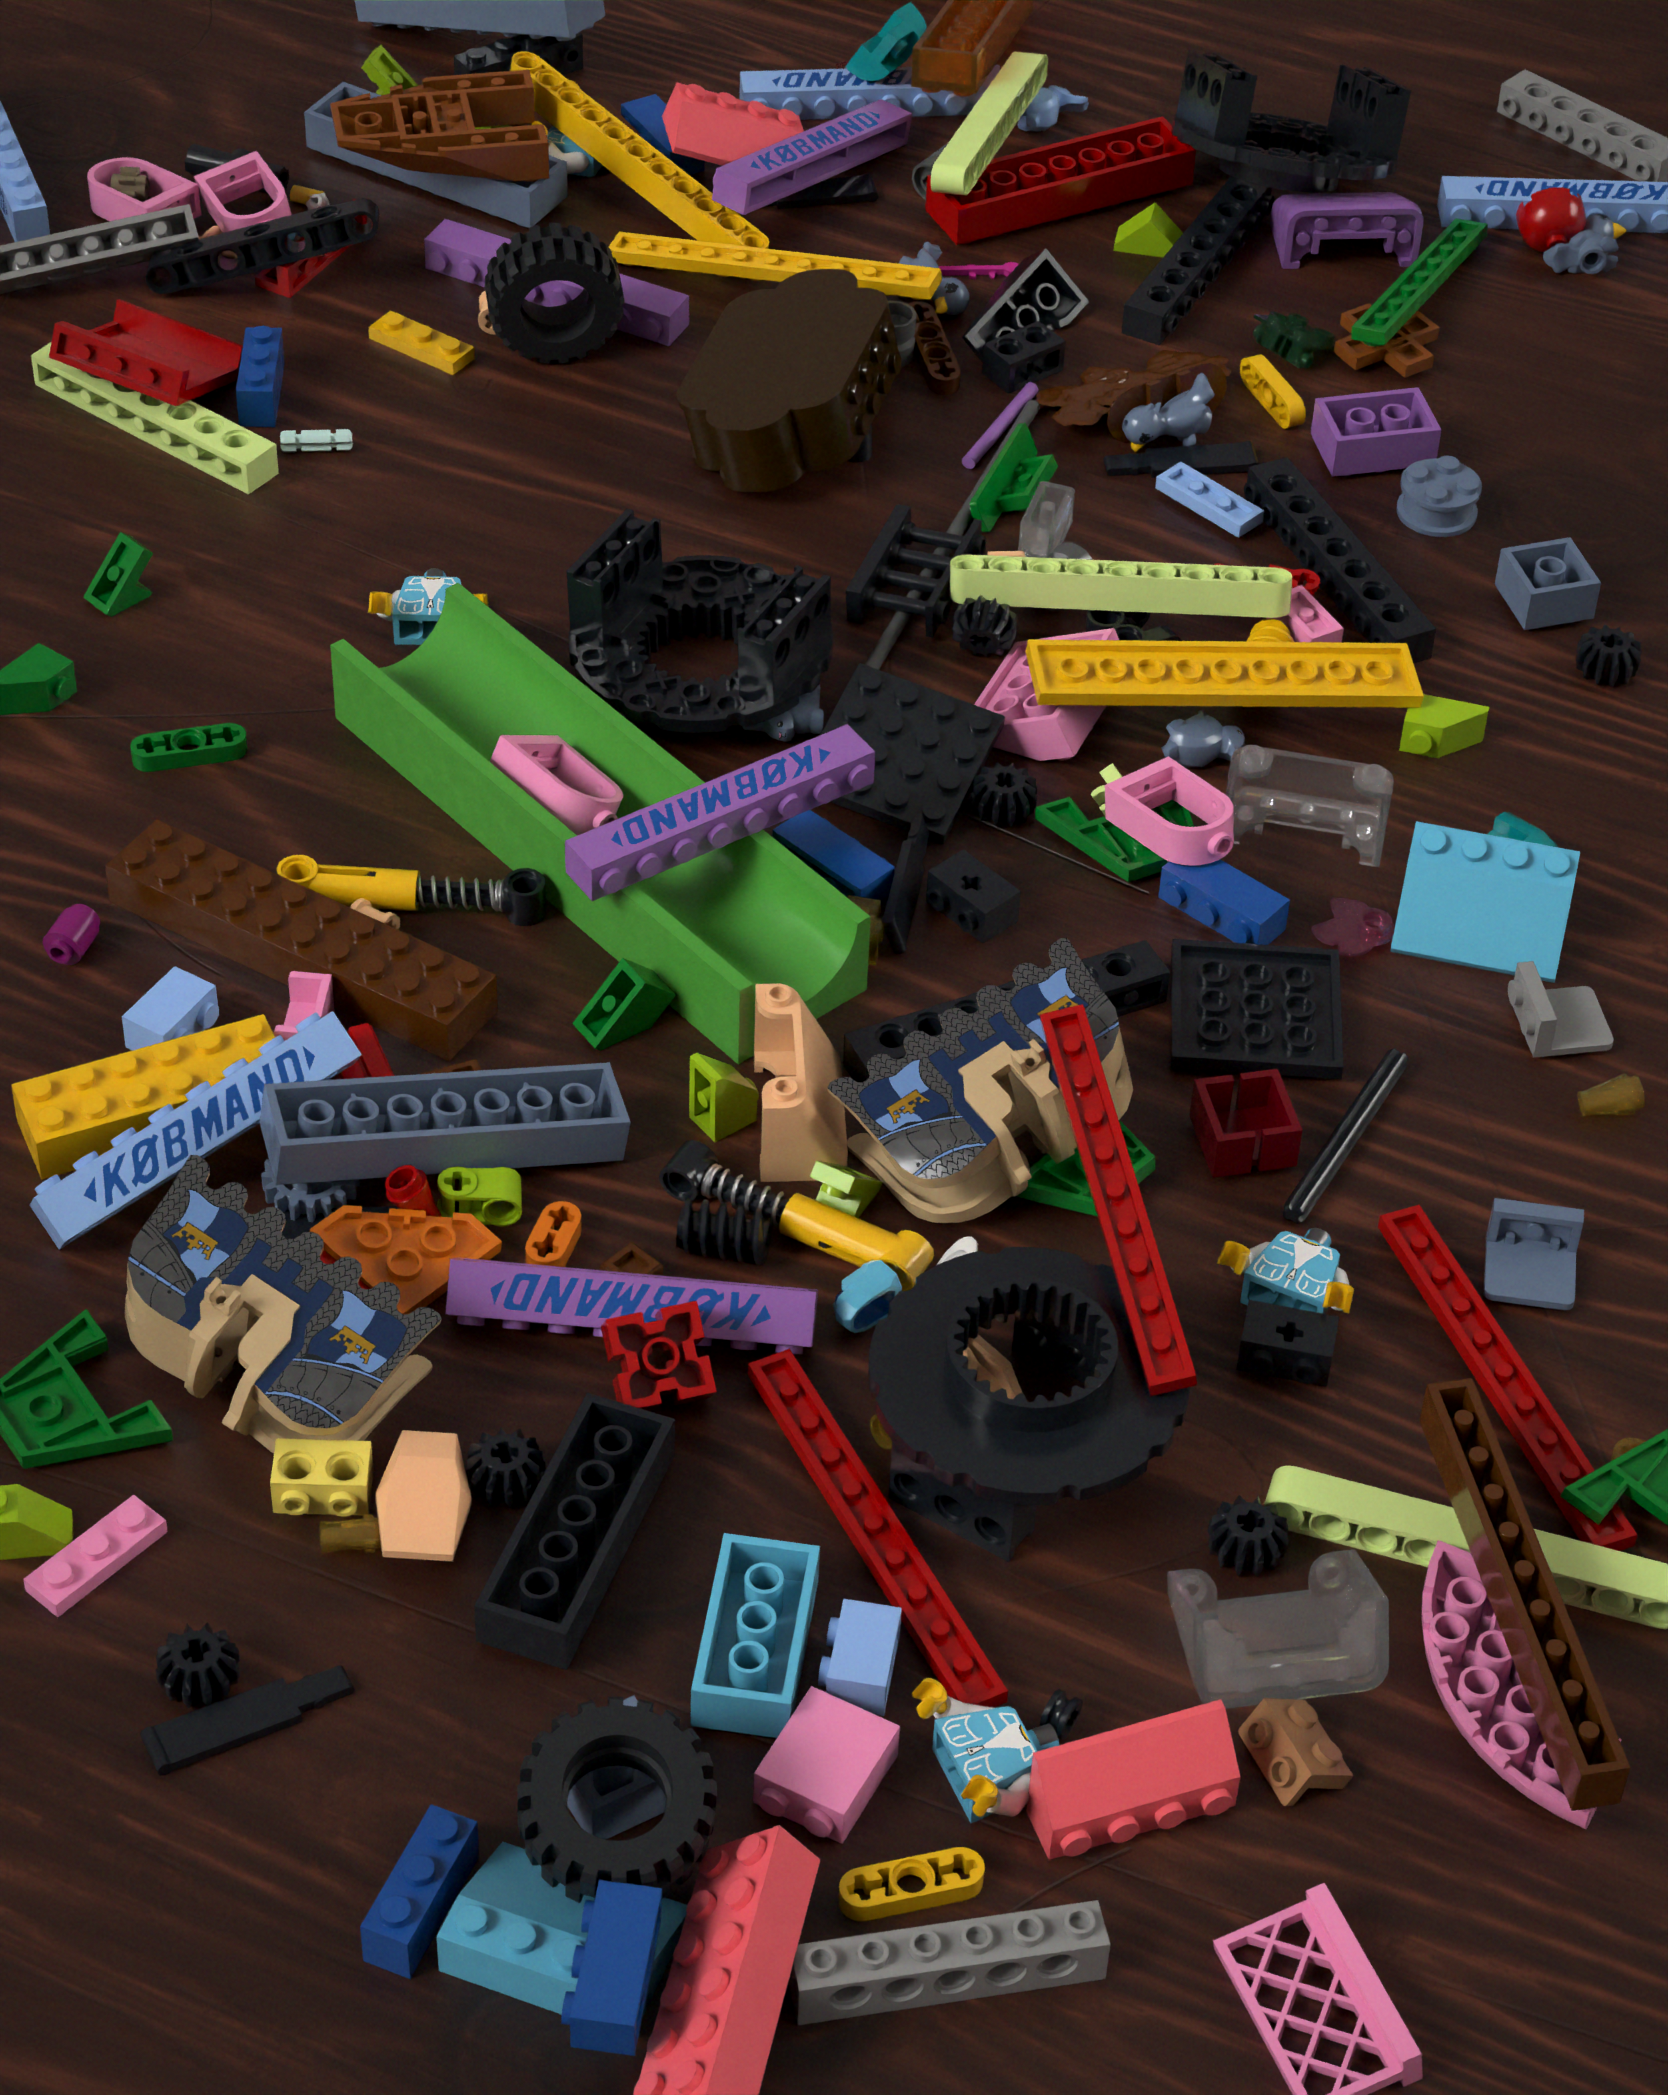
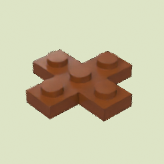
[1334,303,1440,378]

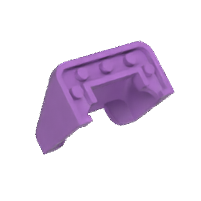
[1270,192,1423,269]

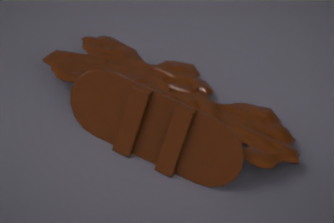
[1035,350,1231,442]

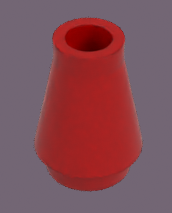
[385,1165,441,1217]

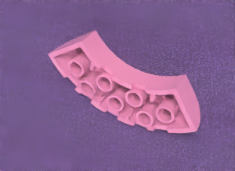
[1422,1540,1621,1829]

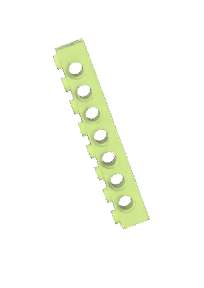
[31,342,279,495]

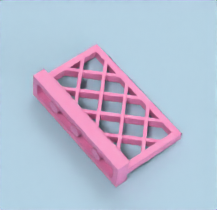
[1213,1882,1423,2095]

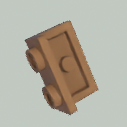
[1238,1698,1353,1806]

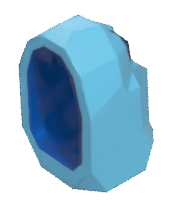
[833,1260,902,1333]

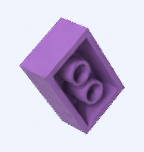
[1310,387,1441,477]

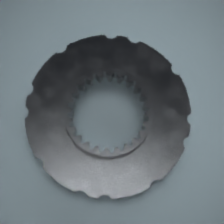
[1171,50,1411,193]
[566,508,833,733]
[868,1247,1190,1562]

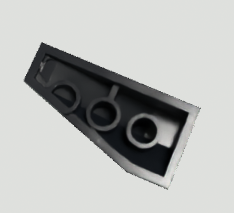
[961,248,1089,362]

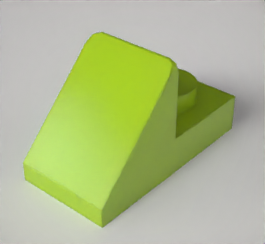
[361,45,419,95]
[810,1161,883,1218]

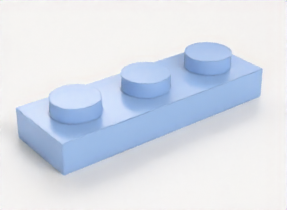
[1155,462,1264,538]

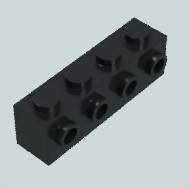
[454,32,583,75]

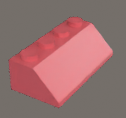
[662,82,804,166]
[1026,1699,1240,1860]

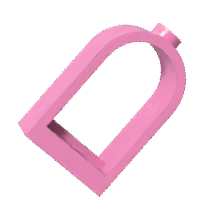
[194,151,292,233]
[87,158,201,221]
[490,735,623,835]
[1105,757,1234,866]

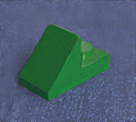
[83,532,153,617]

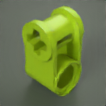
[437,1166,522,1227]

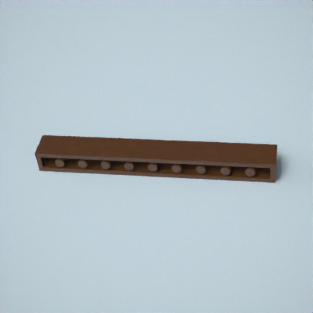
[1419,1378,1630,1811]

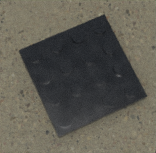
[821,663,1005,845]
[1171,939,1343,1079]

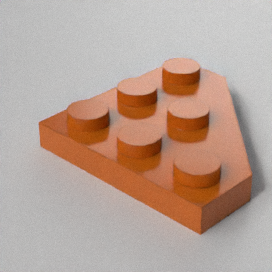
[310,1205,502,1315]

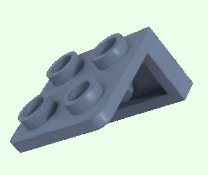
[1483,1198,1584,1310]

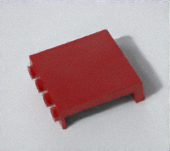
[49,299,243,406]

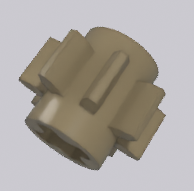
[111,167,149,201]

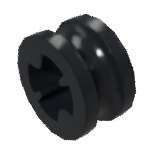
[1039,1689,1083,1740]

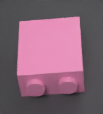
[753,1686,900,1844]

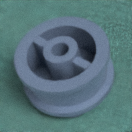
[1396,456,1482,537]

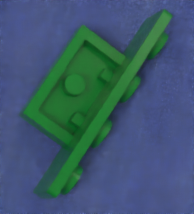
[970,423,1058,533]

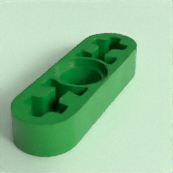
[130,723,248,772]

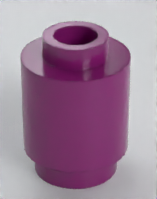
[43,904,100,965]

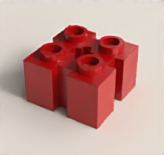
[601,1301,717,1411]

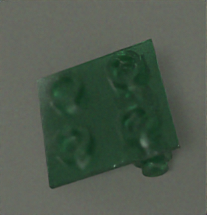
[1253,311,1335,368]

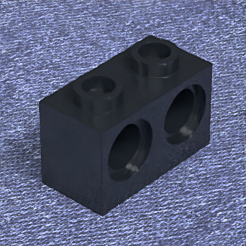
[982,321,1066,394]

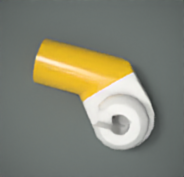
[290,185,330,210]

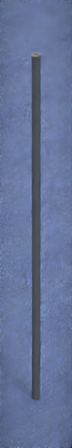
[820,400,1040,735]

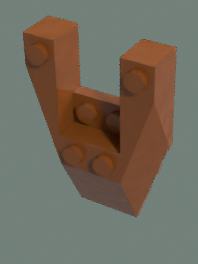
[330,70,549,182]

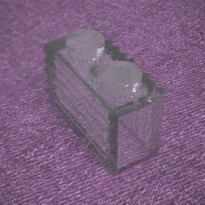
[1018,481,1075,558]

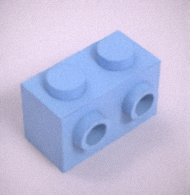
[122,966,219,1050]
[818,1599,902,1716]

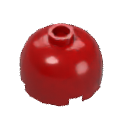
[1516,187,1586,253]

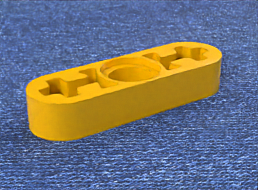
[1240,354,1306,429]
[838,1847,985,1921]

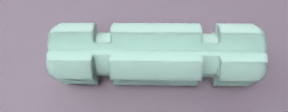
[280,429,352,452]

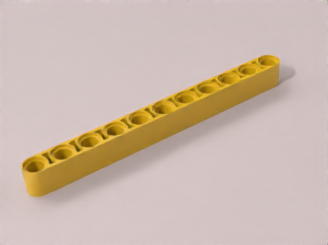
[510,51,769,249]

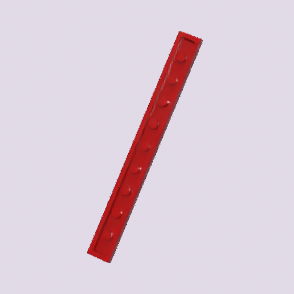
[1040,1004,1197,1396]
[1378,1204,1637,1551]
[748,1349,1008,1708]

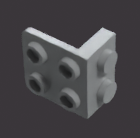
[1508,961,1614,1058]

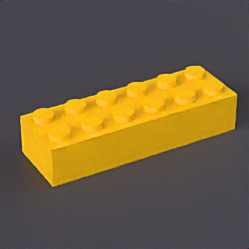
[11,1014,275,1180]

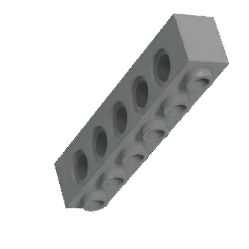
[1497,69,1668,182]
[0,204,199,294]
[788,1900,1110,2025]

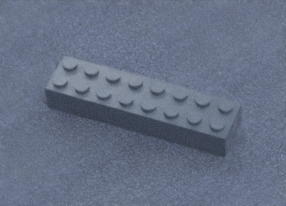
[355,0,606,41]
[304,82,568,228]
[260,1062,631,1185]

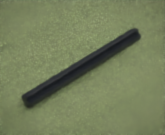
[1283,1048,1408,1224]

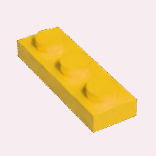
[369,310,475,375]

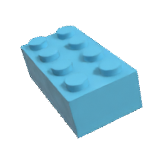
[691,1533,820,1738]

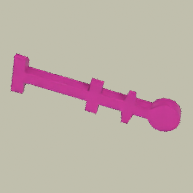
[939,262,1019,279]

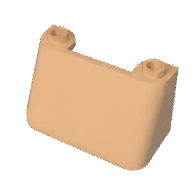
[754,983,848,1182]

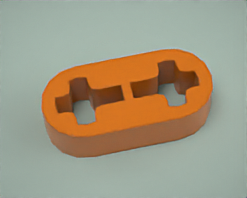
[525,1201,582,1267]

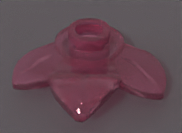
[1311,898,1395,956]

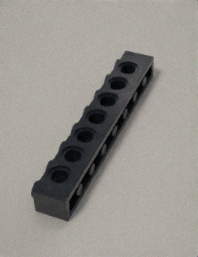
[1122,176,1275,346]
[1244,457,1436,663]
[843,940,1170,1083]

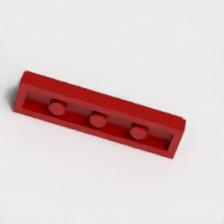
[255,198,367,298]

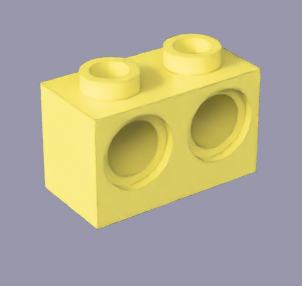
[270,1438,374,1517]

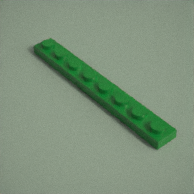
[1351,218,1488,346]

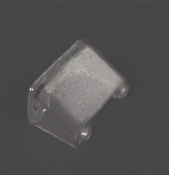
[1226,745,1394,867]
[1167,1549,1389,1709]

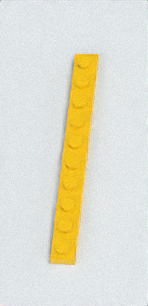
[609,232,942,300]

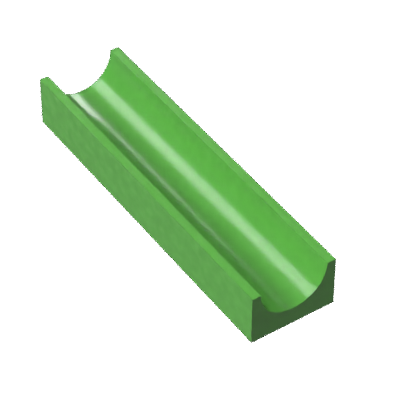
[330,583,871,1065]

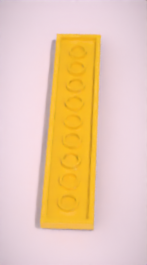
[1025,639,1424,708]

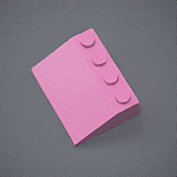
[974,628,1119,761]

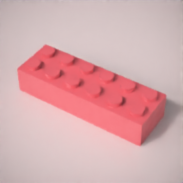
[633,1825,820,2095]

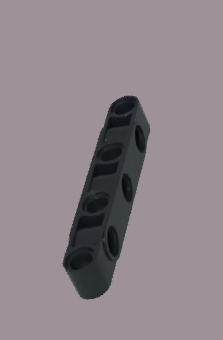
[145,198,380,294]

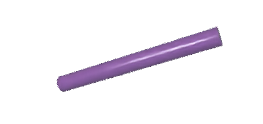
[962,382,1038,469]

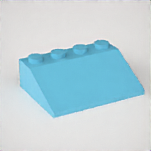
[1390,821,1580,983]
[436,1842,687,2018]

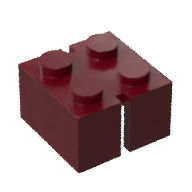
[1189,1069,1303,1178]

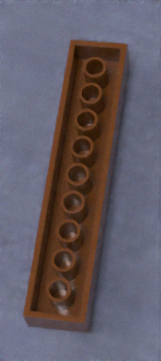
[105,819,498,1061]

